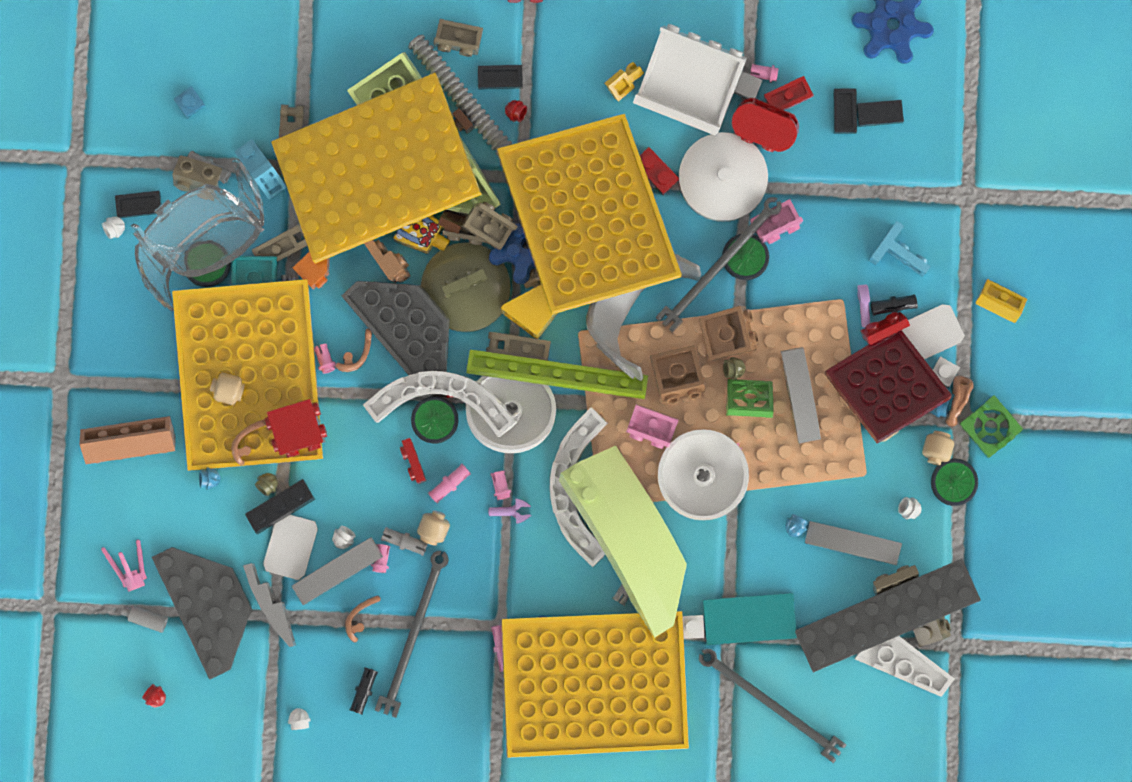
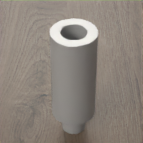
[121,606,168,633]

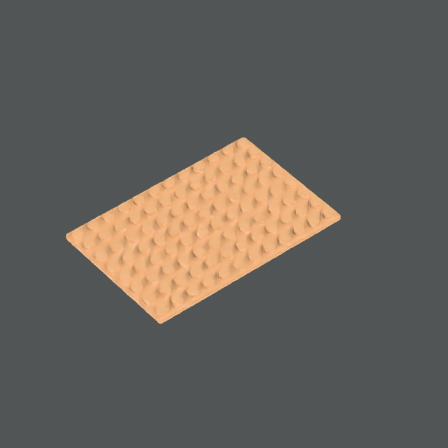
[578,299,867,502]

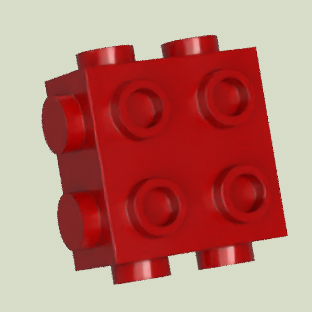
[265,399,328,458]

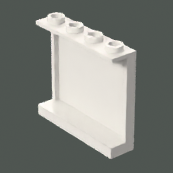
[633,24,747,136]

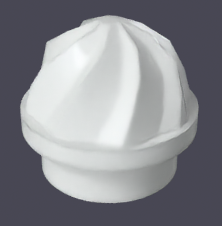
[102,217,125,239]
[898,497,921,519]
[332,526,356,549]
[288,708,311,730]

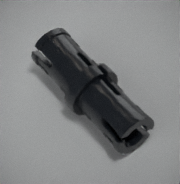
[870,294,918,316]
[349,667,378,715]

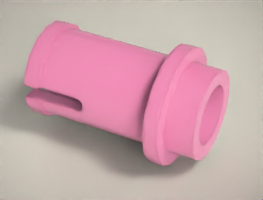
[750,64,779,83]
[314,344,336,374]
[490,471,511,500]
[371,544,390,573]

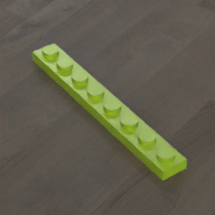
[466,349,648,399]

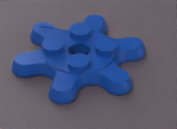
[852,0,934,64]
[489,223,535,284]

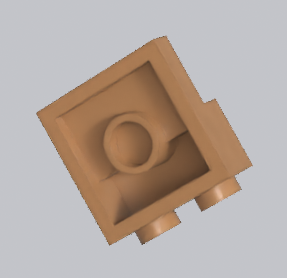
[364,239,411,283]
[699,306,759,361]
[650,345,705,404]

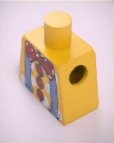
[393,215,450,254]

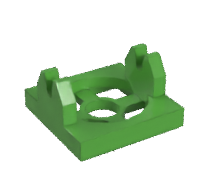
[726,379,774,418]
[959,395,1023,458]

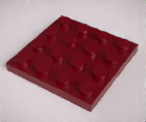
[825,330,952,444]

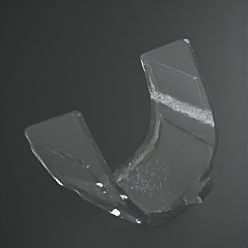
[131,160,264,277]
[135,184,265,312]

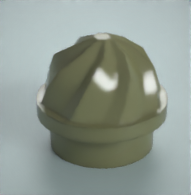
[723,357,746,380]
[255,473,278,496]

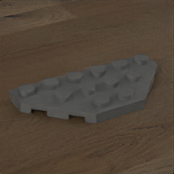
[341,281,450,398]
[152,547,252,680]

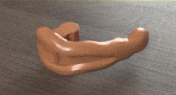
[335,329,372,372]
[945,376,974,427]
[232,419,266,466]
[345,595,381,643]

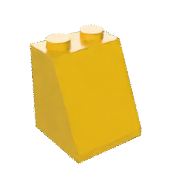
[501,285,558,339]

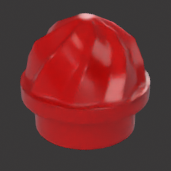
[505,100,527,122]
[142,684,166,708]

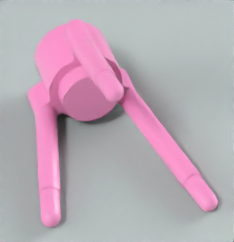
[101,540,147,592]

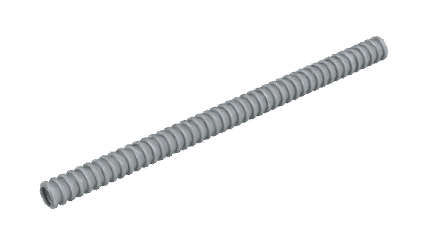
[408,35,512,156]

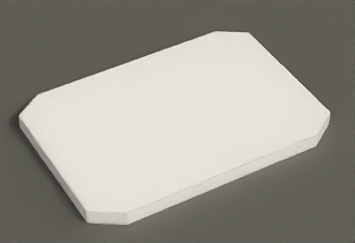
[902,304,965,359]
[263,515,318,580]

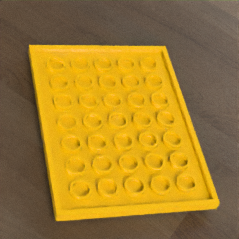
[271,73,482,263]
[497,114,682,315]
[172,279,323,471]
[501,611,689,758]

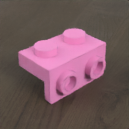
[750,199,803,244]
[626,404,679,449]

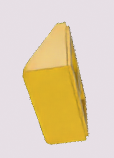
[976,279,1027,323]

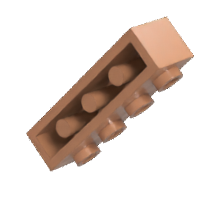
[79,416,176,464]

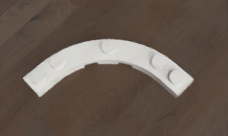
[363,371,517,437]
[550,407,608,567]

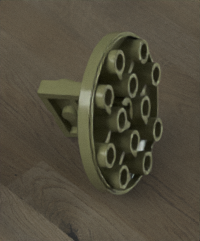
[421,243,511,332]

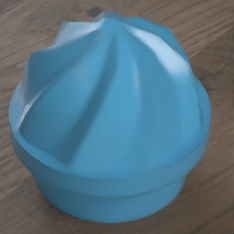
[930,400,950,418]
[199,467,221,490]
[786,514,808,537]

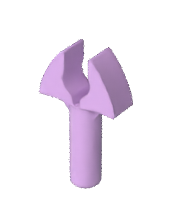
[857,284,870,328]
[488,499,531,524]

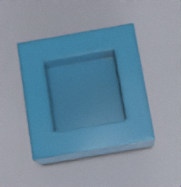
[174,86,205,118]

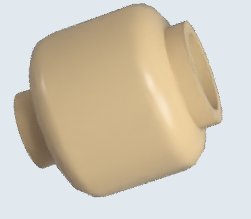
[210,373,245,405]
[922,431,954,465]
[417,510,450,545]

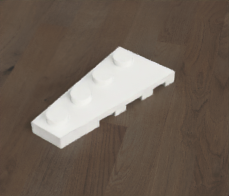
[854,636,955,697]

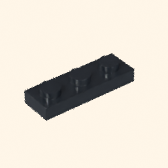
[245,479,315,535]

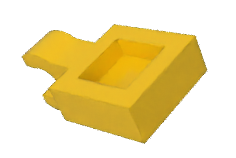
[604,62,644,102]

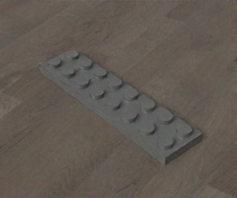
[795,558,981,673]

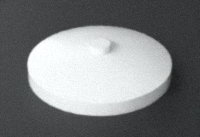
[679,132,768,222]
[466,376,556,453]
[658,429,749,520]

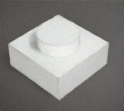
[932,356,960,387]
[683,615,704,639]

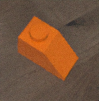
[293,251,330,290]

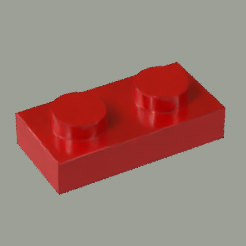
[763,76,814,110]
[640,147,679,195]
[860,312,910,345]
[400,438,427,484]

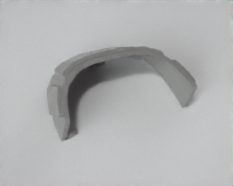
[586,254,702,381]

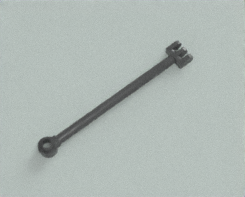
[656,197,782,333]
[375,551,449,718]
[698,648,846,763]

